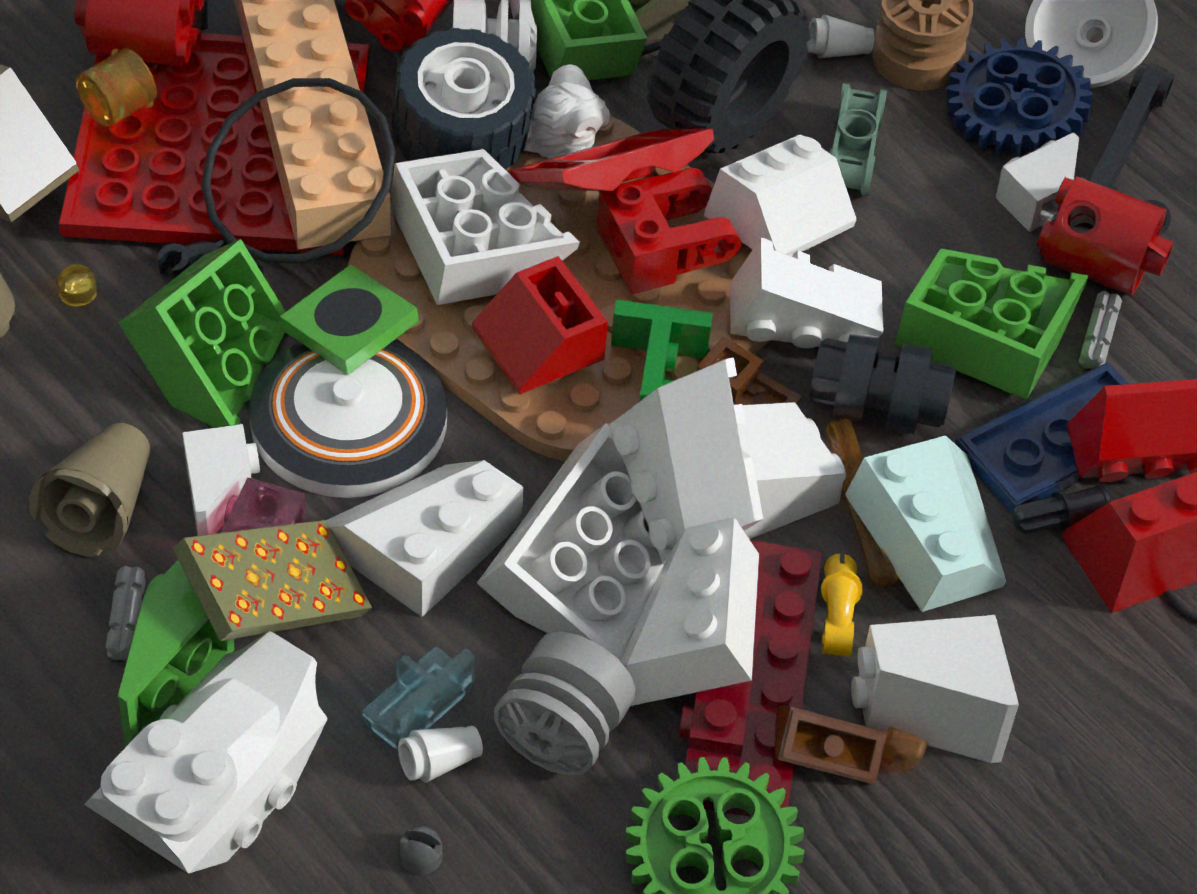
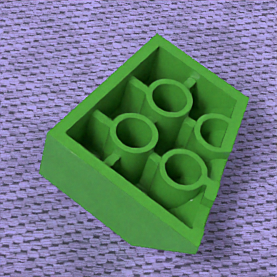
[118,239,286,428]
[895,249,1088,400]

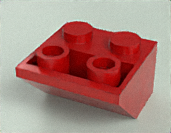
[472,256,608,395]

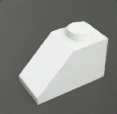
[182,424,260,536]

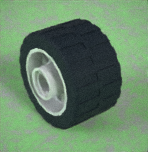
[391,28,536,170]

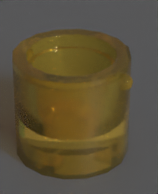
[76,48,157,127]

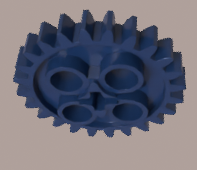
[946,38,1093,158]

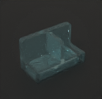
[362,646,475,751]

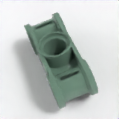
[830,83,887,196]

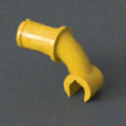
[821,554,862,657]

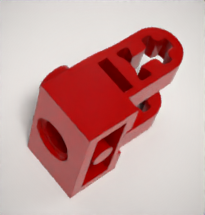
[596,168,741,295]

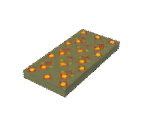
[173,520,372,641]

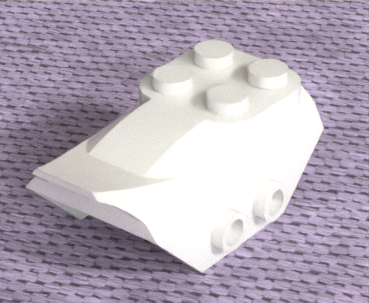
[84,631,328,874]

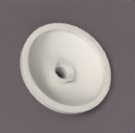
[1025,0,1158,88]

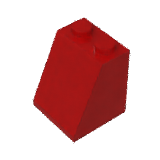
[1061,472,1197,613]

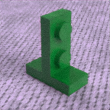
[611,300,713,402]

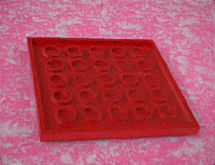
[59,33,370,255]

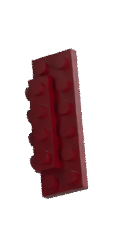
[679,540,823,817]

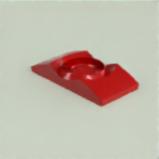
[508,128,714,191]

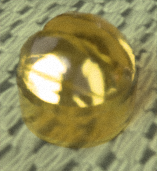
[57,264,97,306]

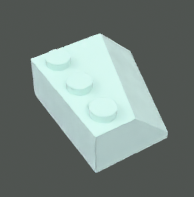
[845,435,1006,612]

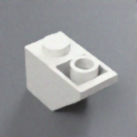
[996,132,1079,232]

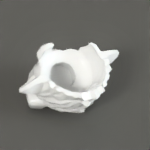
[524,64,610,159]

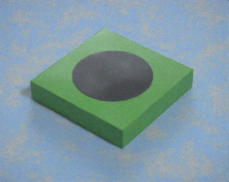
[280,264,419,375]

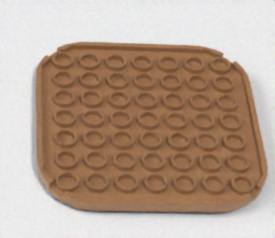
[348,115,793,461]

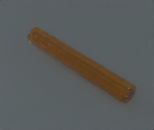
[826,418,898,588]

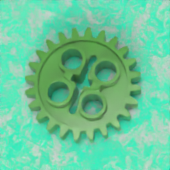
[626,757,805,894]

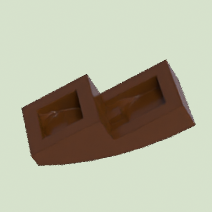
[696,336,802,407]

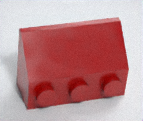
[1067,379,1197,482]

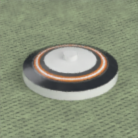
[249,340,447,498]

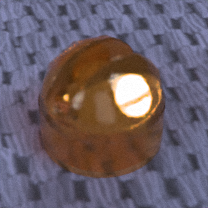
[882,727,929,771]

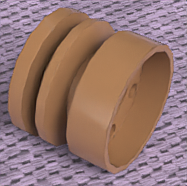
[872,0,973,91]

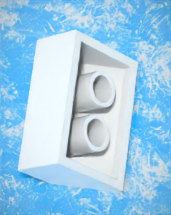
[704,134,856,257]

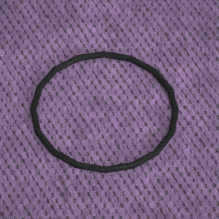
[201,78,396,263]

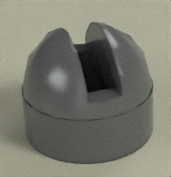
[399,826,443,875]

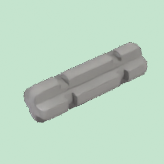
[1079,291,1122,370]
[106,566,146,661]

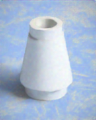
[807,15,875,58]
[398,726,483,783]

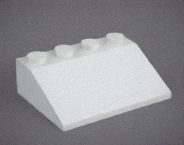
[477,423,663,662]

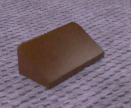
[775,705,888,785]

